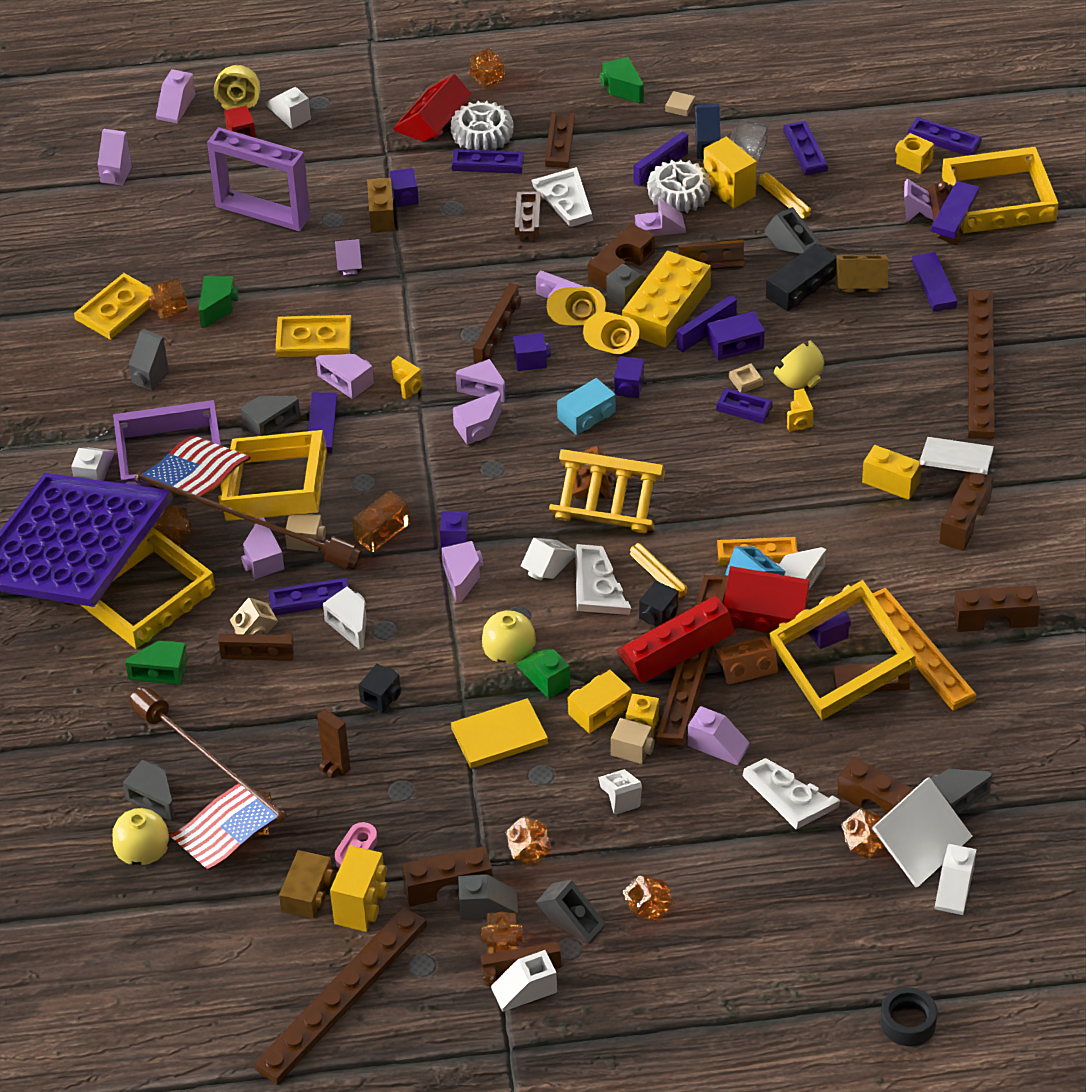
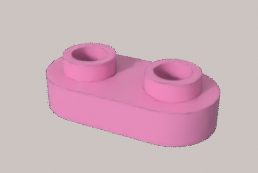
[335,822,377,869]

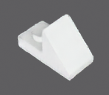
[598,769,642,814]

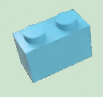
[557,378,616,435]

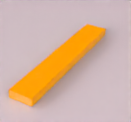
[863,588,976,711]

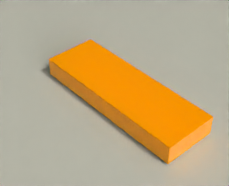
[717,537,798,566]

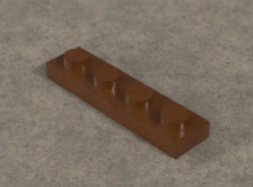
[473,283,522,364]

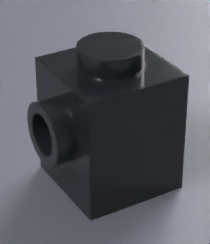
[639,580,679,626]
[358,663,402,713]

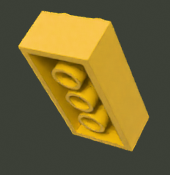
[622,250,711,348]

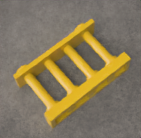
[549,449,665,533]

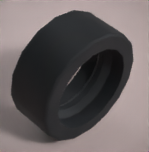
[880,987,938,1046]

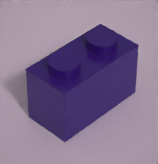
[707,311,765,360]

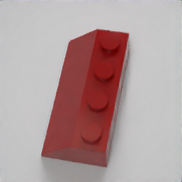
[616,596,735,684]

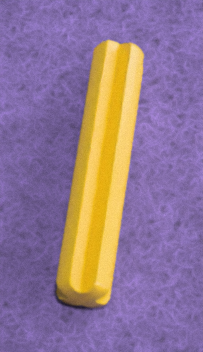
[759,172,811,219]
[630,543,687,599]

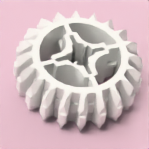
[451,101,513,151]
[647,159,711,213]

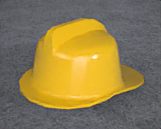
[546,287,606,326]
[583,312,640,355]

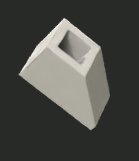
[491,950,557,1012]

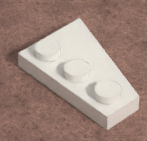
[531,167,593,227]
[575,544,631,615]
[743,758,840,829]

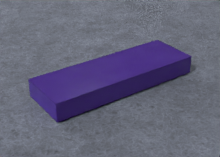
[908,117,982,156]
[783,120,828,176]
[633,131,688,187]
[452,149,524,174]
[931,181,979,238]
[912,252,957,311]
[677,295,737,352]
[308,392,338,453]
[268,578,349,615]

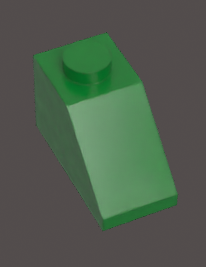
[600,57,644,103]
[198,276,239,328]
[125,641,188,685]
[516,649,570,699]

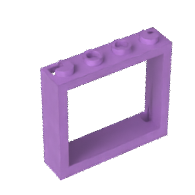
[207,127,311,231]
[113,400,221,490]

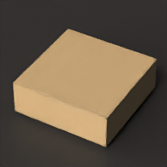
[665,91,695,116]
[729,364,763,393]

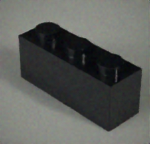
[766,243,837,311]

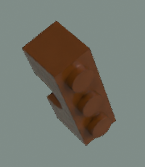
[587,223,655,290]
[939,472,993,551]
[953,585,1040,632]
[837,757,914,815]
[402,846,492,907]

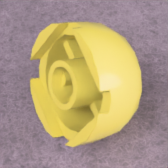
[214,65,260,110]
[774,340,825,389]
[482,610,536,664]
[113,808,169,865]

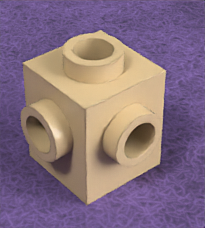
[230,598,278,635]

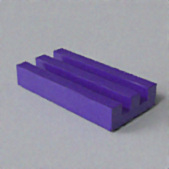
[716,388,773,424]

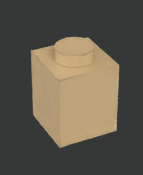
[285,514,326,552]
[611,718,655,764]

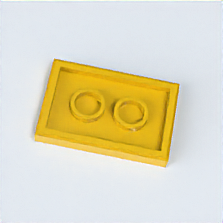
[74,273,160,340]
[275,315,352,358]
[451,698,548,769]

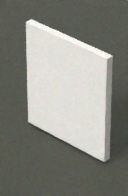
[919,437,994,474]
[872,777,972,887]

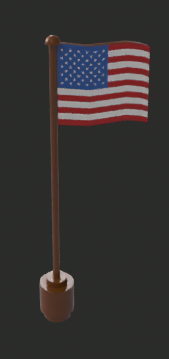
[135,435,362,569]
[130,687,287,871]

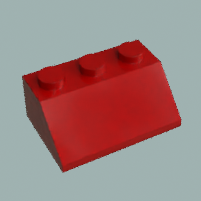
[393,73,472,142]
[723,566,810,639]

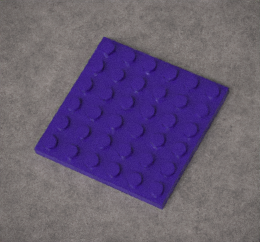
[0,473,173,607]

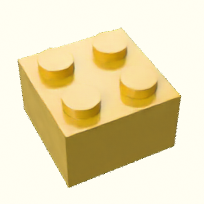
[703,136,757,209]
[330,845,388,932]

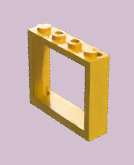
[942,147,1058,233]
[218,430,327,521]
[81,527,215,649]
[770,580,916,720]

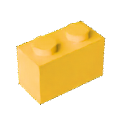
[862,445,922,500]
[568,670,631,734]

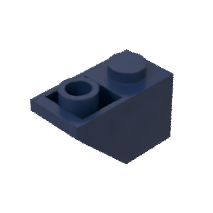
[695,104,721,159]

